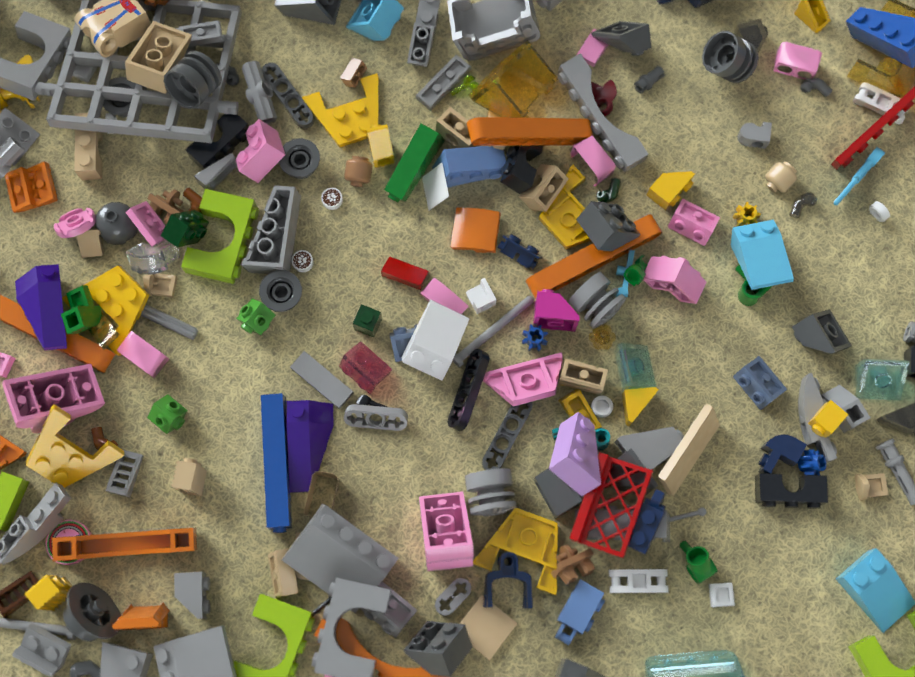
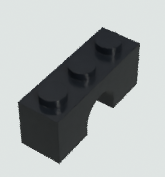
[186,114,249,170]
[500,146,544,194]
[755,473,828,509]

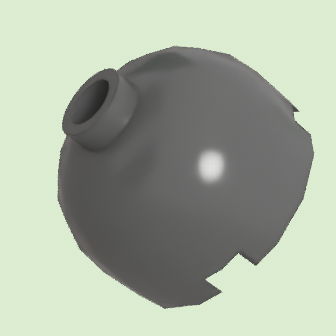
[95,202,138,245]

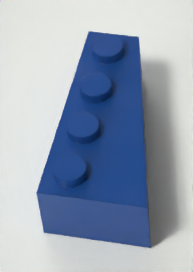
[846,7,915,68]

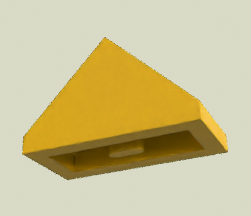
[794,0,831,33]
[622,387,659,426]

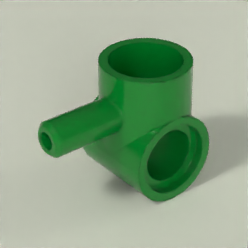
[735,265,773,306]
[679,541,718,585]

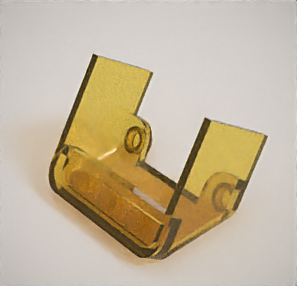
[846,0,915,98]

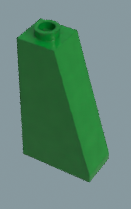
[384,123,445,203]

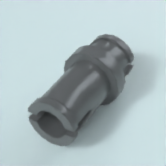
[634,66,665,94]

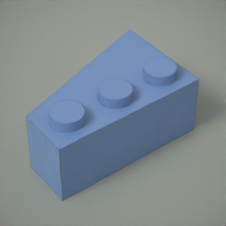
[432,146,506,188]

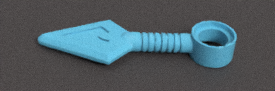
[834,147,885,205]

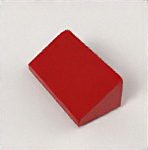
[381,256,429,290]

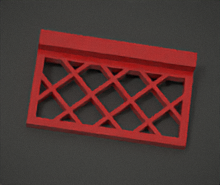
[569,452,653,559]

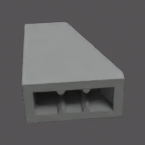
[615,427,684,470]

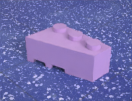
[549,412,601,496]

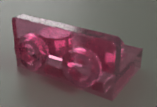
[339,341,392,394]

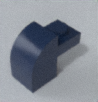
[758,435,807,474]

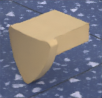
[75,225,104,258]
[143,271,177,298]
[855,473,889,501]

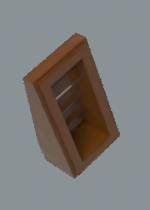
[0,571,38,618]

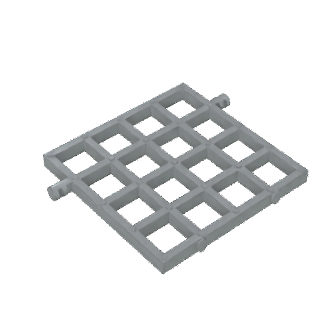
[37,0,242,143]

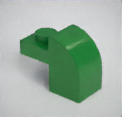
[61,285,101,334]

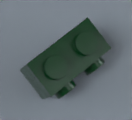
[161,210,209,248]

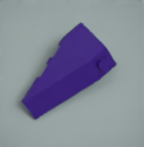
[15,264,67,350]

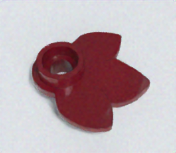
[591,80,617,117]

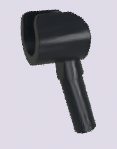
[356,395,388,407]

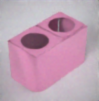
[774,42,822,80]
[571,135,616,186]
[117,331,169,378]

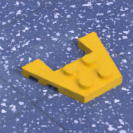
[302,73,379,147]
[539,164,591,249]
[62,265,150,356]
[26,404,124,488]
[473,508,558,595]

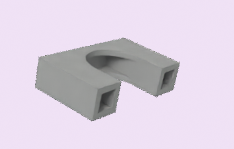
[0,11,71,101]
[312,578,392,677]

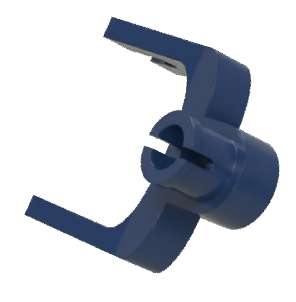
[483,552,533,609]

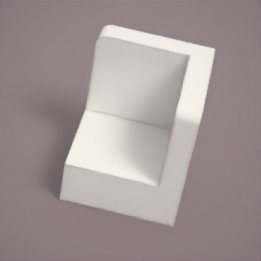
[466,278,497,314]

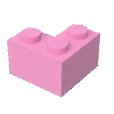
[236,119,285,183]
[644,256,707,304]

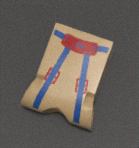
[74,0,151,58]

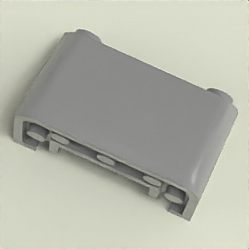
[447,0,541,61]

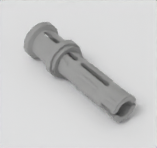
[875,438,915,506]

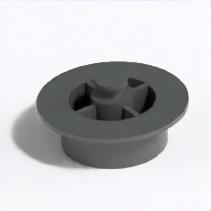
[63,583,121,642]

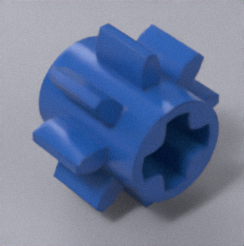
[522,324,548,352]
[798,449,826,475]

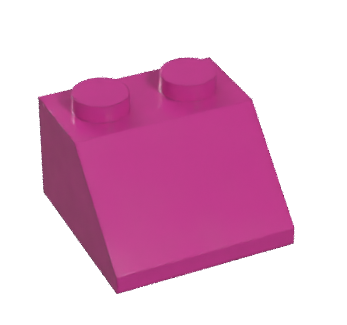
[533,289,580,332]

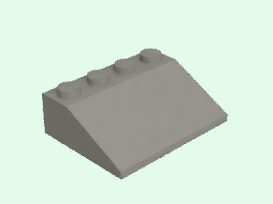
[282,504,399,613]
[153,625,236,677]

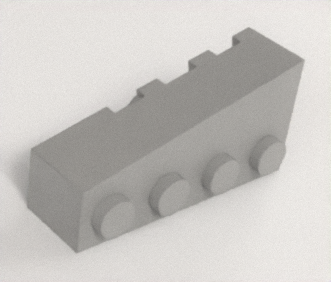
[241,186,301,274]
[575,506,670,542]
[100,642,153,677]

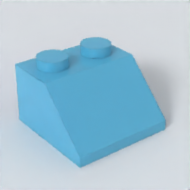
[346,0,404,41]

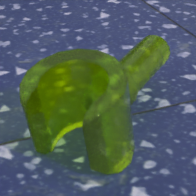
[450,75,479,96]

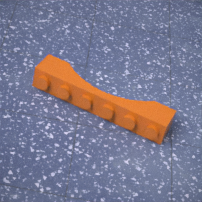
[52,527,197,561]
[314,618,445,677]

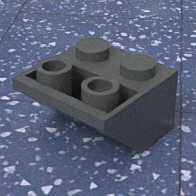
[576,201,640,251]
[534,468,583,519]
[404,621,473,677]

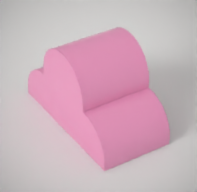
[2,364,105,433]
[419,492,474,572]

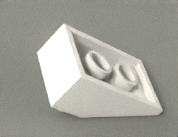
[401,299,469,381]

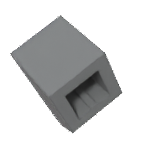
[821,385,870,433]
[174,572,210,619]

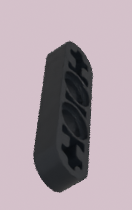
[447,349,490,431]

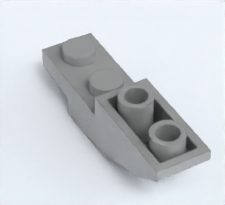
[407,0,441,67]
[798,373,837,463]
[0,483,71,565]

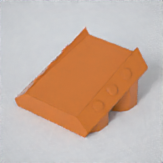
[112,603,170,630]

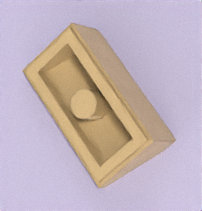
[268,548,298,599]

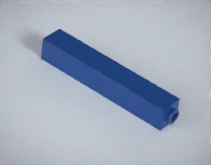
[261,393,292,533]

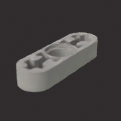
[344,404,408,431]

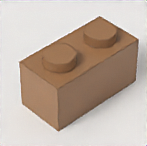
[340,58,367,88]

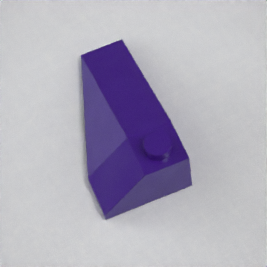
[287,400,334,493]

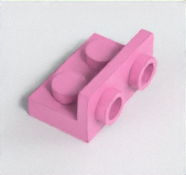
[668,198,720,246]
[126,201,166,247]

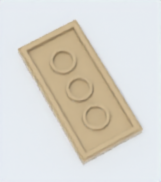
[658,404,720,497]

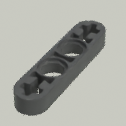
[262,63,314,129]
[482,402,533,470]

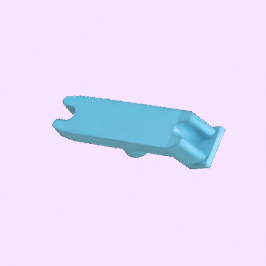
[615,250,635,298]

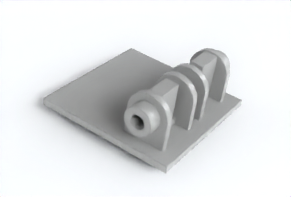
[0,108,40,166]

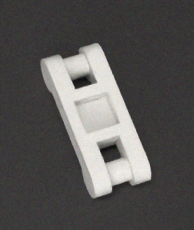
[853,82,908,124]
[609,569,669,593]

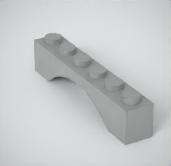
[557,53,648,173]

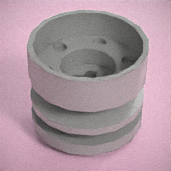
[568,272,627,329]
[465,468,517,517]

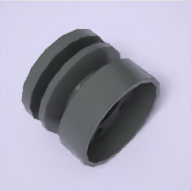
[702,31,759,83]
[164,51,222,109]

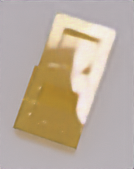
[88,310,120,349]

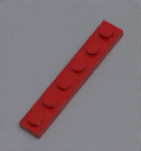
[831,86,915,170]

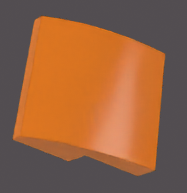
[5,161,58,213]
[450,207,501,253]

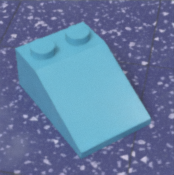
[731,220,794,290]
[836,548,915,633]

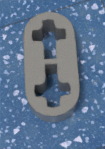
[435,578,471,616]

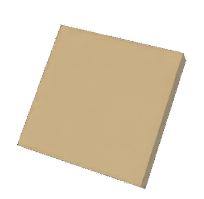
[460,595,518,661]

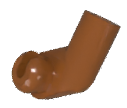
[183,187,202,213]
[91,427,118,450]

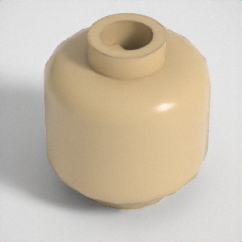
[765,161,797,193]

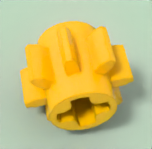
[733,202,761,226]

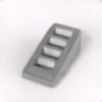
[194,153,237,190]
[105,450,144,498]

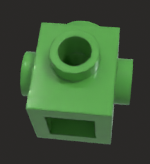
[236,298,276,335]
[147,394,188,434]

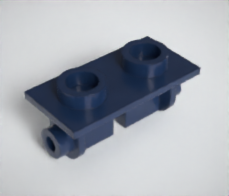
[498,234,542,270]

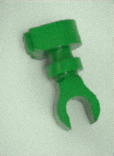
[624,255,648,286]

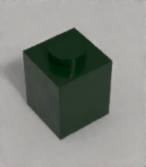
[352,304,382,338]

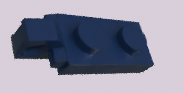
[628,489,666,555]

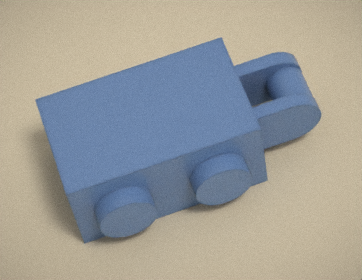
[555,579,605,646]

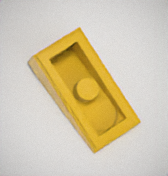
[558,389,602,430]

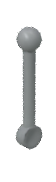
[670,507,706,522]

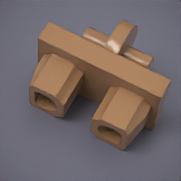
[147,189,185,224]
[551,545,595,585]

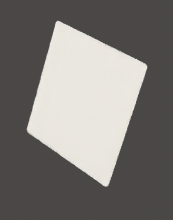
[422,163,449,211]

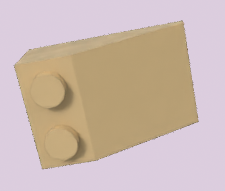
[125,21,192,94]

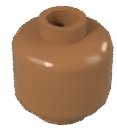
[344,156,373,187]

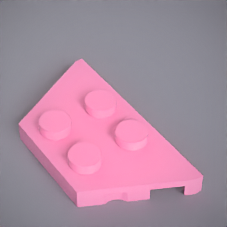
[483,352,563,406]

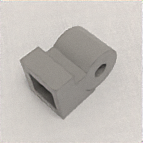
[737,122,772,149]

